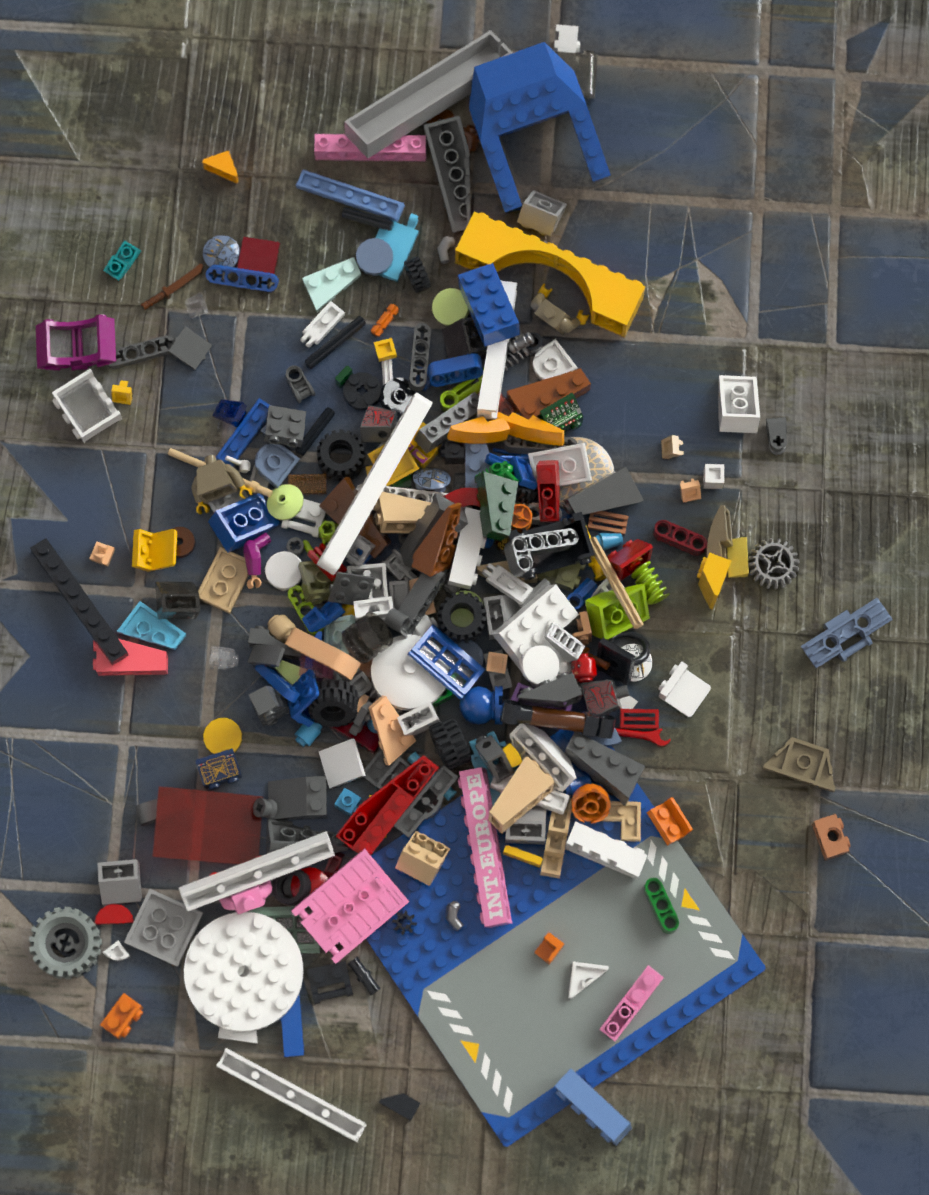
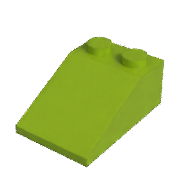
[585,584,650,640]

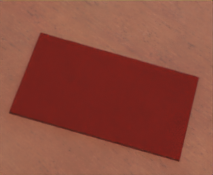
[153,786,263,864]

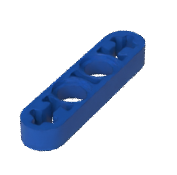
[206,265,279,292]
[254,665,300,703]

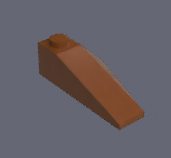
[412,503,461,577]

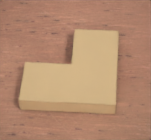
[602,801,641,842]

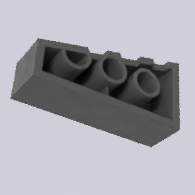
[565,732,645,806]

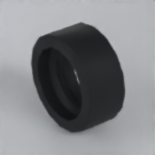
[272,869,311,906]

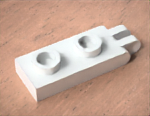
[300,301,345,348]
[482,563,533,606]

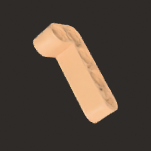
[285,627,361,680]

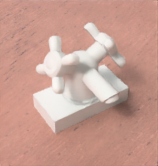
[353,596,393,640]

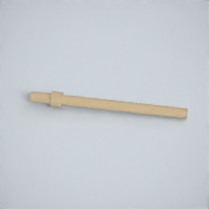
[168,448,273,498]

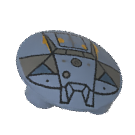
[203,235,240,272]
[413,468,451,492]

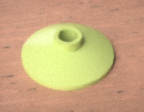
[267,484,304,520]

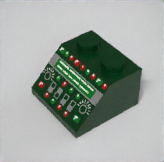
[539,392,583,436]

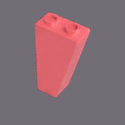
[93,639,168,676]

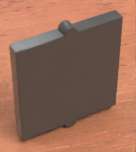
[168,326,212,370]

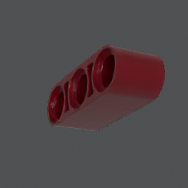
[653,520,707,556]

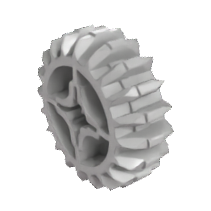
[748,538,800,590]

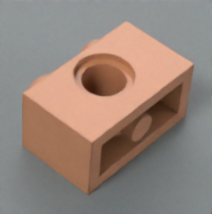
[812,814,851,861]

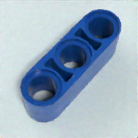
[428,353,483,387]

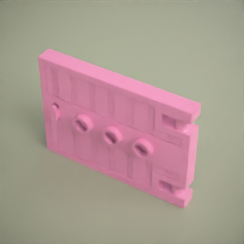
[291,848,409,964]

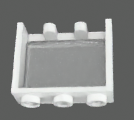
[52,369,122,443]

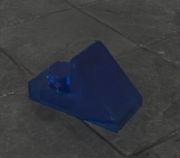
[212,399,247,427]

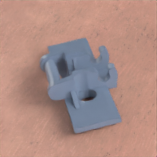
[801,598,893,669]

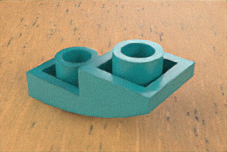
[103,240,141,281]

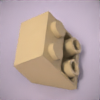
[395,831,451,886]

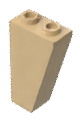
[373,492,431,533]
[488,756,554,833]

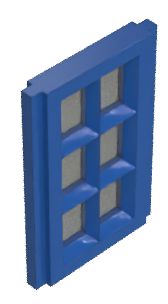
[408,624,485,700]

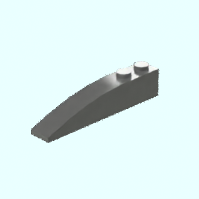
[424,115,471,233]

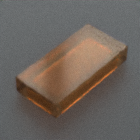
[288,474,327,494]

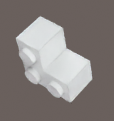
[347,563,388,599]

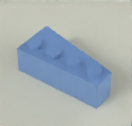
[555,1069,632,1145]

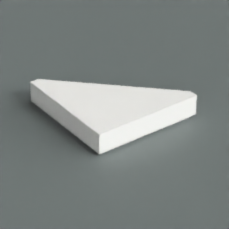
[568,962,609,999]

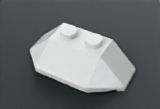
[510,723,576,792]

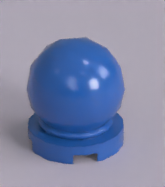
[459,686,503,725]

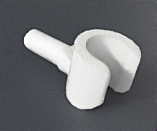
[225,455,251,473]

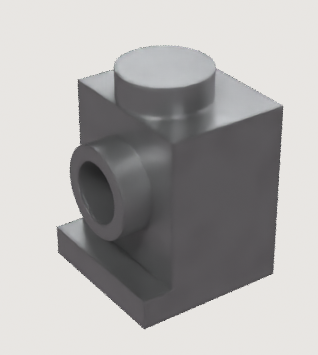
[345,535,376,567]

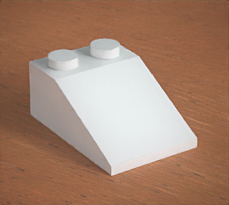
[718,375,760,433]

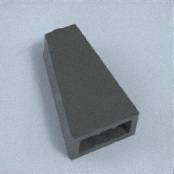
[563,467,643,517]

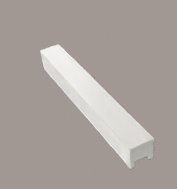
[477,281,517,420]
[178,831,335,911]
[216,1048,366,1142]

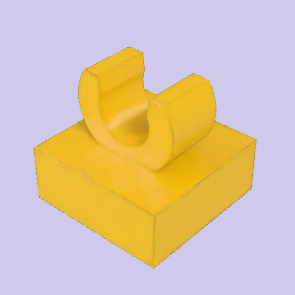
[374,338,397,362]
[111,380,132,405]

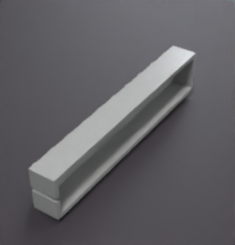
[344,30,513,159]

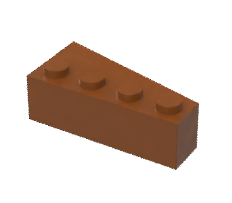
[506,368,591,420]

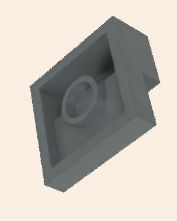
[264,405,306,448]

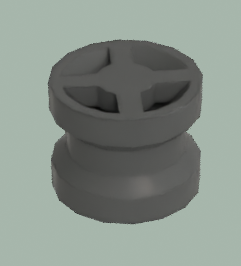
[253,798,277,819]

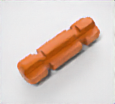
[371,304,399,337]

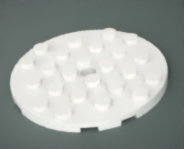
[184,912,303,1032]

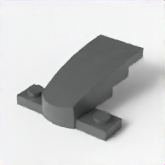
[363,749,458,838]

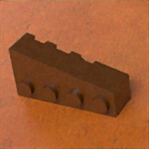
[319,476,392,558]

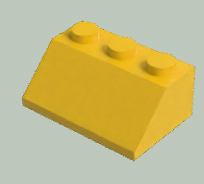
[697,552,731,609]

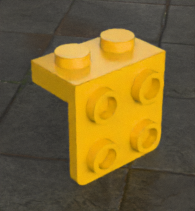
[132,529,177,572]

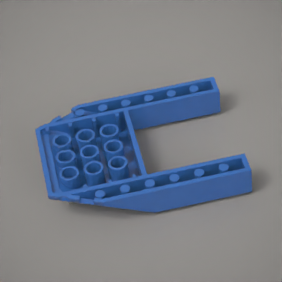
[469,42,611,214]

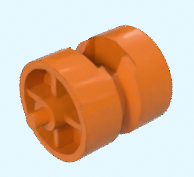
[511,504,532,534]

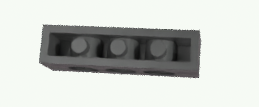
[415,392,479,454]

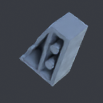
[465,443,491,488]

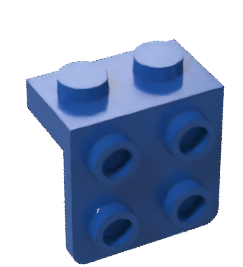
[287,669,319,727]

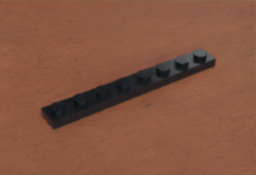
[30,538,129,666]

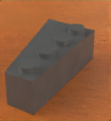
[400,493,468,571]

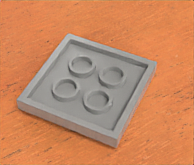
[124,889,204,967]

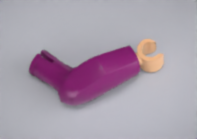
[243,533,271,589]

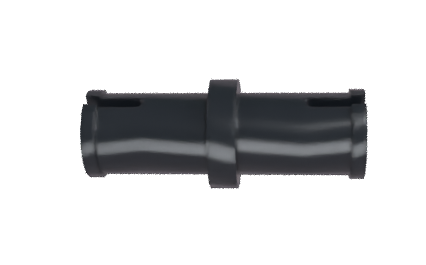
[348,956,381,996]

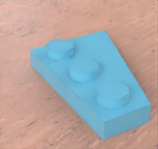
[117,601,186,650]

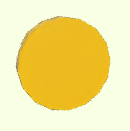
[203,718,242,754]

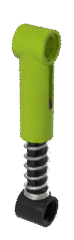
[440,332,542,412]

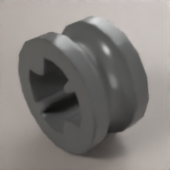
[287,537,304,556]

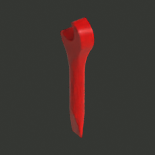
[615,728,671,747]

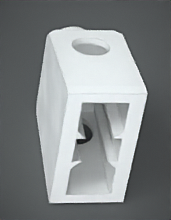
[397,702,440,735]

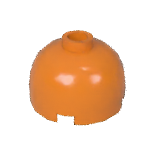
[572,784,611,823]

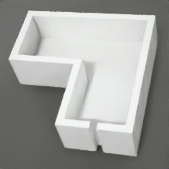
[492,584,579,688]

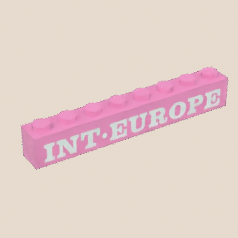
[458,767,512,928]

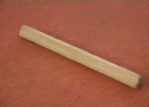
[590,537,643,629]

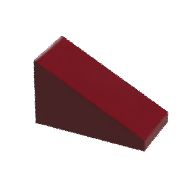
[324,852,345,878]

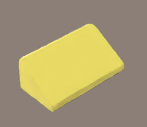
[727,537,749,578]

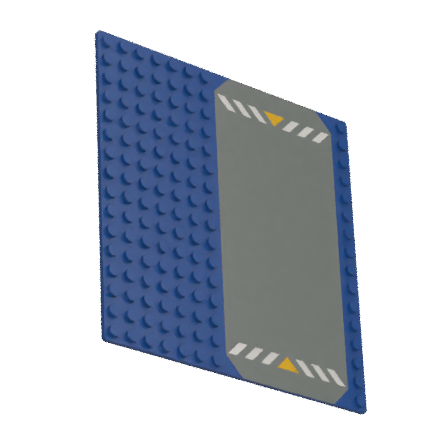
[366,730,765,1147]

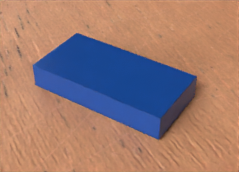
[510,456,538,490]

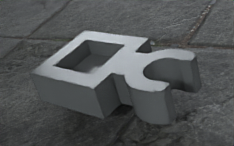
[349,701,372,736]

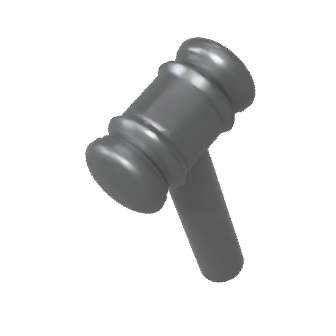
[508,325,534,354]

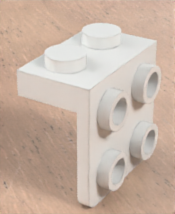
[658,661,711,717]

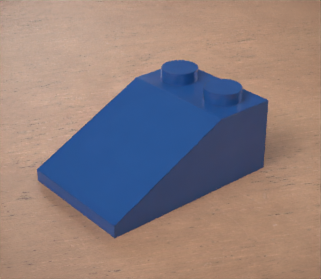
[208,493,280,553]

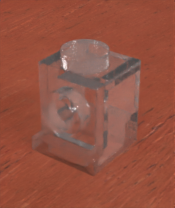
[209,646,239,670]

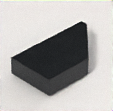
[379,1093,421,1121]

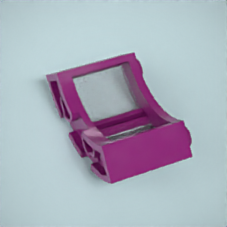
[35,314,116,371]

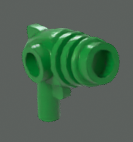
[475,461,519,483]

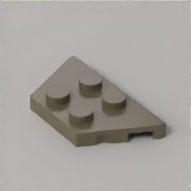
[762,737,835,793]

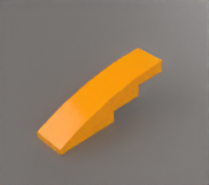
[489,412,564,446]

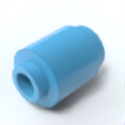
[294,719,323,747]

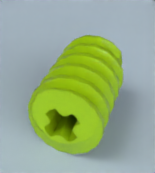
[631,561,670,605]

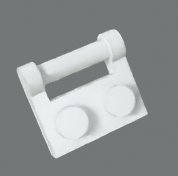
[281,499,326,538]

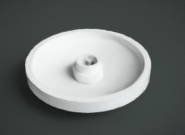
[371,635,449,711]

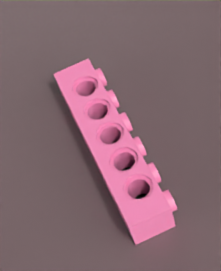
[314,134,426,161]

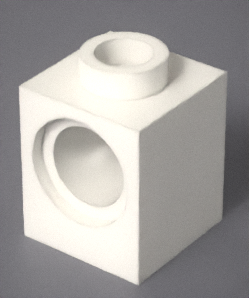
[703,464,724,489]

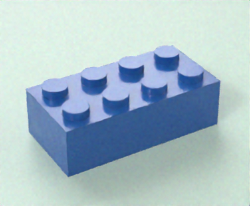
[458,263,520,347]

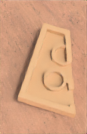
[369,695,416,766]

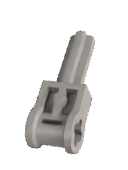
[380,549,418,581]

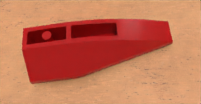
[336,755,439,855]

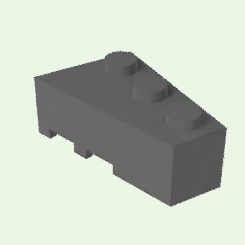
[249,686,290,727]

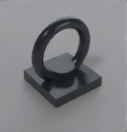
[596,630,651,685]

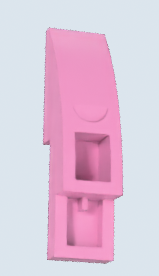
[599,965,664,1042]

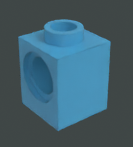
[334,787,362,817]

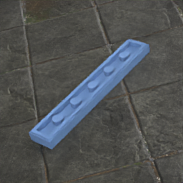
[296,170,405,222]

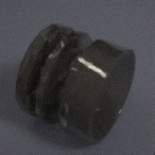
[341,612,393,664]

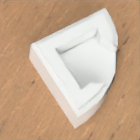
[102,941,130,961]

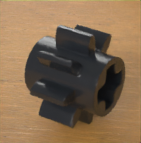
[392,910,417,936]

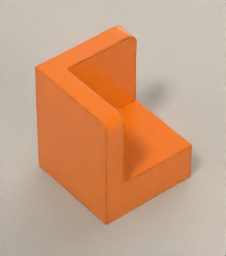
[535,932,564,965]

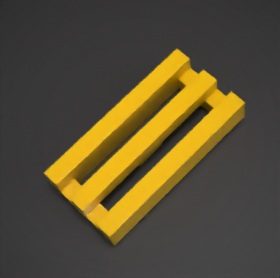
[503,845,543,868]

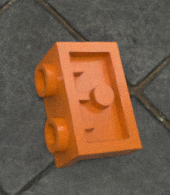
[647,797,693,846]
[100,993,143,1040]

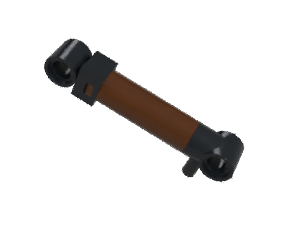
[500,700,616,739]

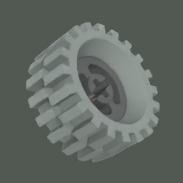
[29,907,102,980]

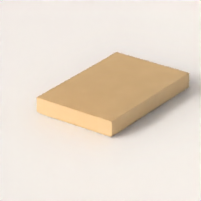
[195,547,249,614]

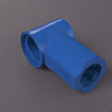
[567,577,598,612]

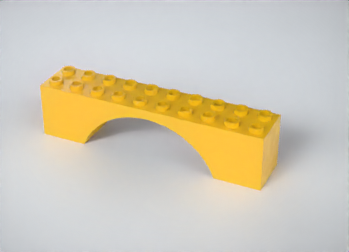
[455,212,645,338]

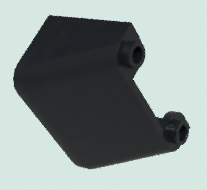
[507,512,595,581]

